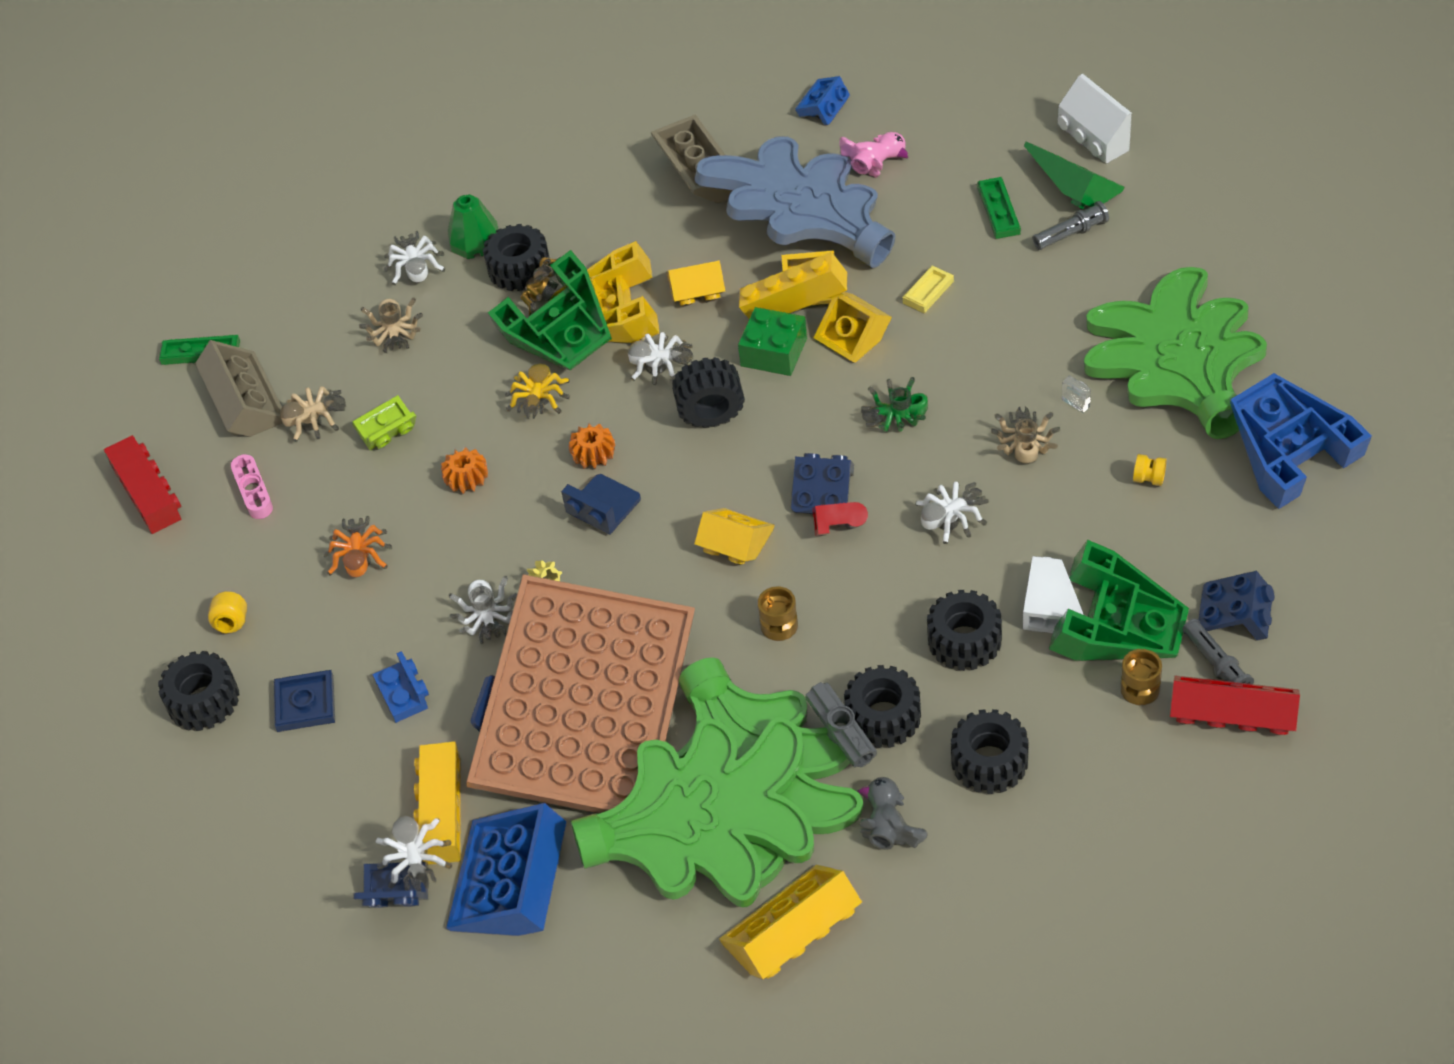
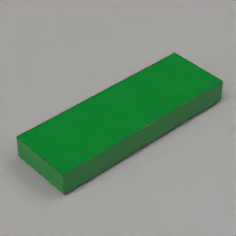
[977,177,1021,239]
[159,335,240,365]

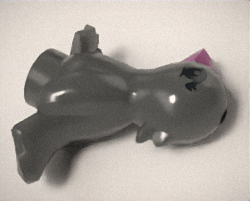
[857,777,928,850]

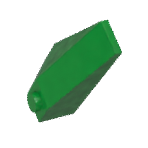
[1024,141,1125,209]

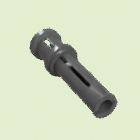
[1032,201,1109,250]
[1182,619,1254,684]

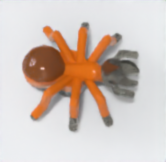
[323,515,392,577]

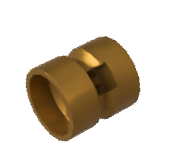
[758,586,798,641]
[1121,649,1162,705]

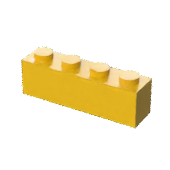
[739,252,847,319]
[414,742,461,865]

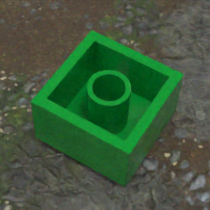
[738,307,807,376]

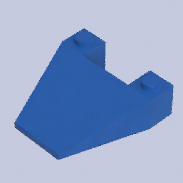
[1230,373,1372,509]

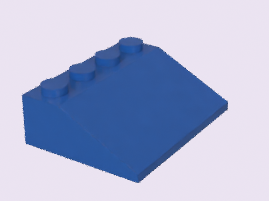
[446,803,567,936]

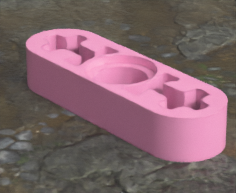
[231,454,273,519]

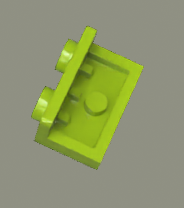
[352,395,416,450]

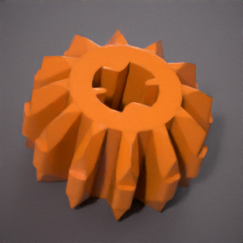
[568,423,616,469]
[441,447,488,494]

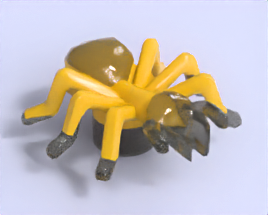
[505,364,570,419]

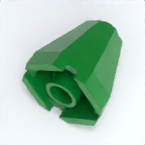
[448,194,499,259]

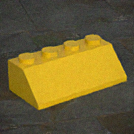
[719,864,862,979]

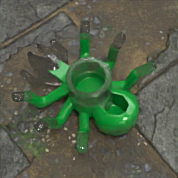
[861,377,928,432]

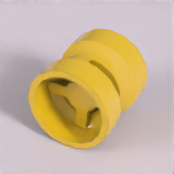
[1133,454,1167,486]

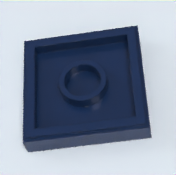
[274,670,335,732]

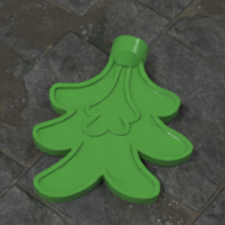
[1084,267,1267,439]
[677,657,863,888]
[571,716,814,907]

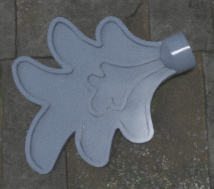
[695,136,895,268]

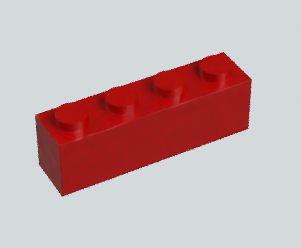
[103,435,182,534]
[1170,675,1300,735]

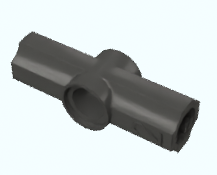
[805,682,877,768]

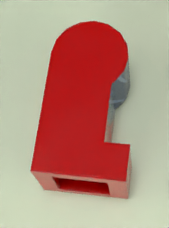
[812,502,868,536]

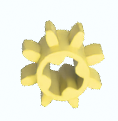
[526,560,562,581]

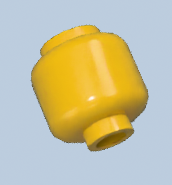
[208,591,247,633]

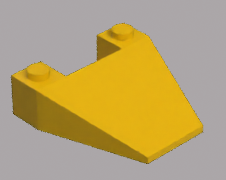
[547,241,660,343]

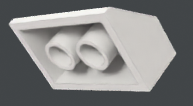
[1058,74,1132,164]

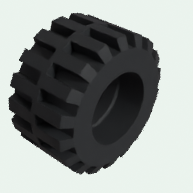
[483,224,551,291]
[672,357,745,428]
[927,590,1002,671]
[158,651,239,731]
[844,665,921,748]
[951,709,1029,794]

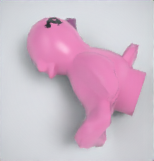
[839,132,908,178]

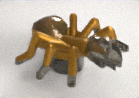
[521,256,562,316]

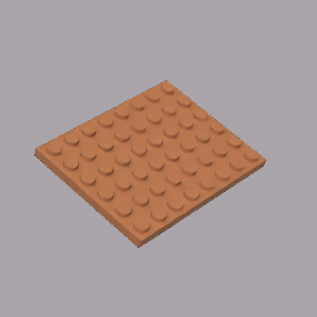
[467,574,695,813]

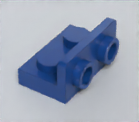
[795,76,850,125]
[373,651,429,723]

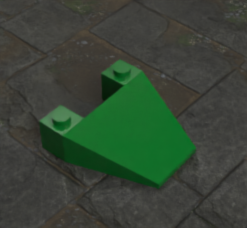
[488,250,612,370]
[1049,539,1189,661]

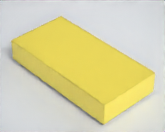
[903,266,954,314]

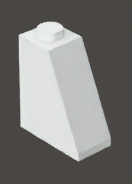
[1023,556,1084,633]

